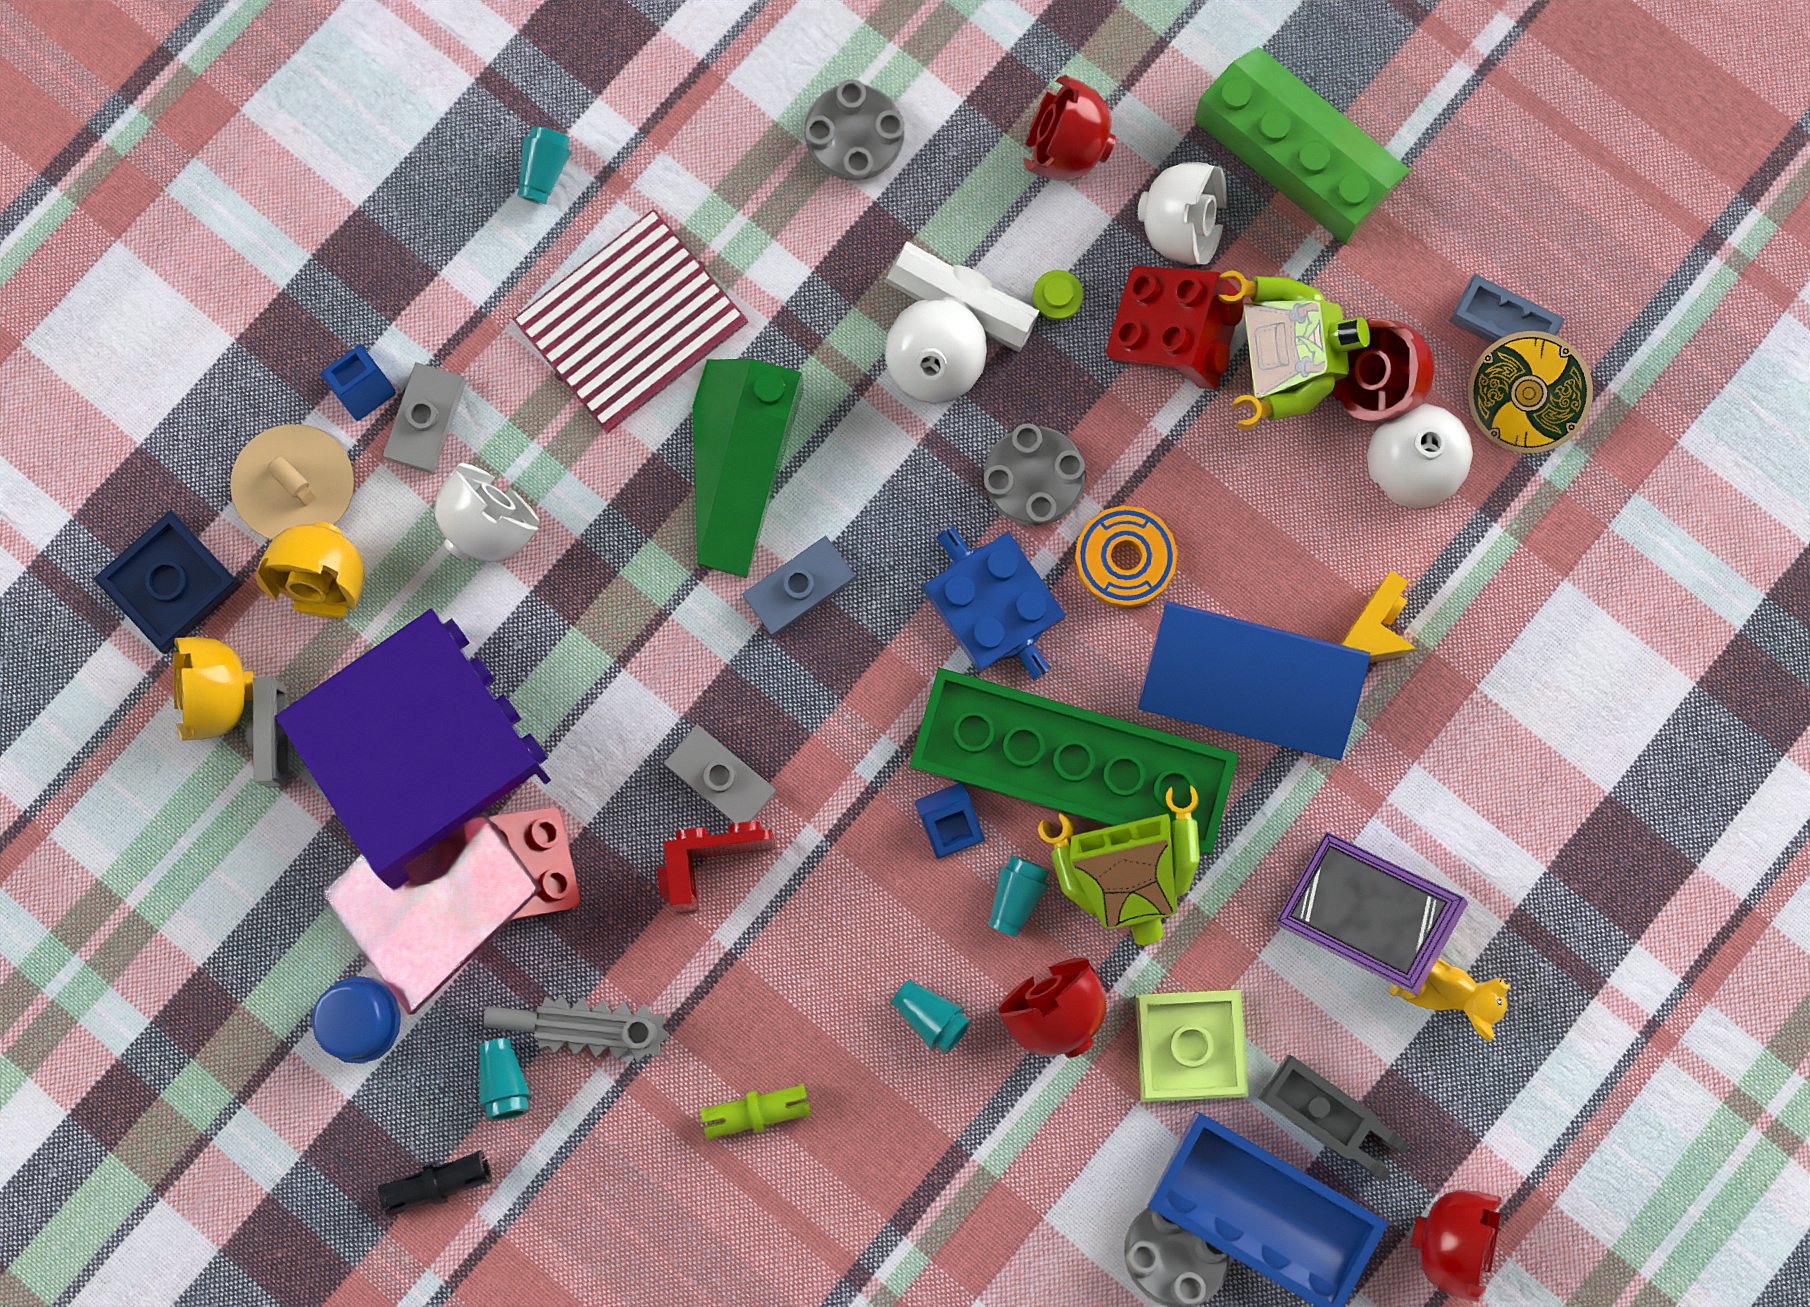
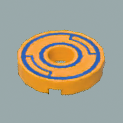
[1074,505,1178,609]

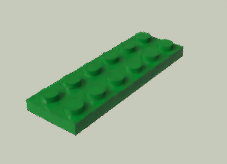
[909,667,1239,856]

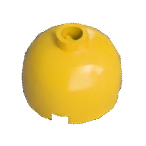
[255,522,365,618]
[173,637,254,741]

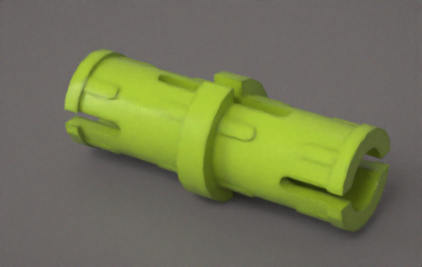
[700,1083,812,1141]

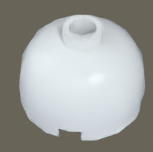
[1138,162,1227,265]
[885,300,987,404]
[1367,404,1473,509]
[434,463,540,562]

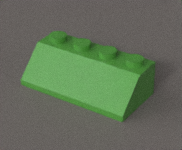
[1194,46,1411,245]

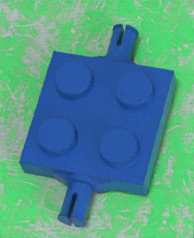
[922,526,1066,681]

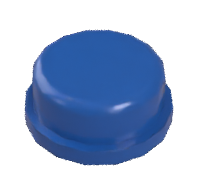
[312,976,401,1064]

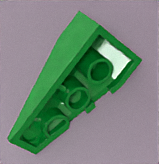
[692,359,804,579]

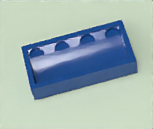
[1138,601,1370,761]
[1147,1112,1389,1307]

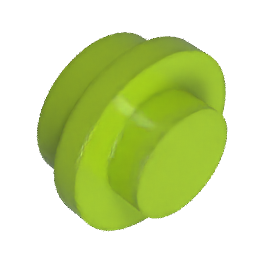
[1033,270,1083,321]

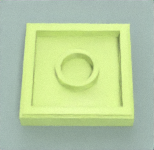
[1134,990,1248,1102]

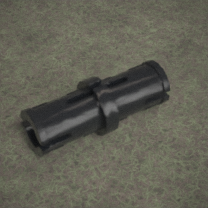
[378,1150,492,1218]

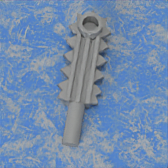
[484,995,670,1062]

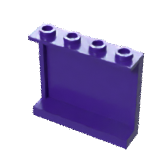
[275,608,551,891]

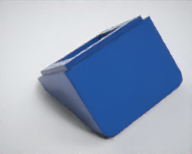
[320,344,396,421]
[915,783,985,859]

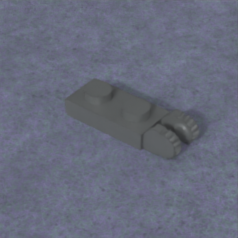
[1258,1054,1410,1183]

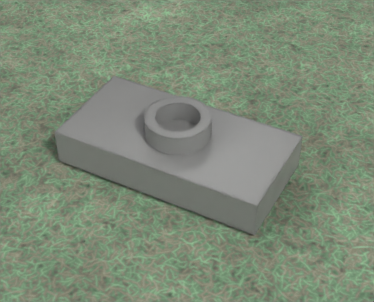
[382,362,466,475]
[246,677,288,788]
[664,724,777,823]

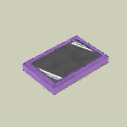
[1275,831,1468,996]

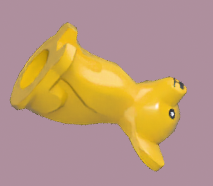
[1388,957,1510,1042]

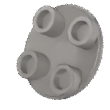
[805,79,905,180]
[984,424,1086,526]
[1124,1208,1229,1307]

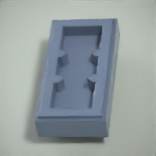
[1448,273,1565,344]
[742,536,856,638]

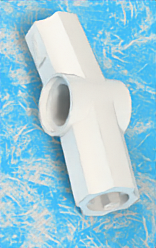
[884,241,1039,353]

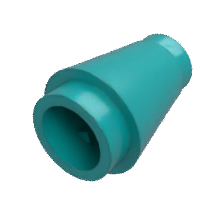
[517,126,572,205]
[988,855,1049,937]
[891,979,971,1054]
[479,1038,532,1121]

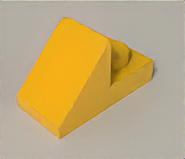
[1340,570,1415,663]

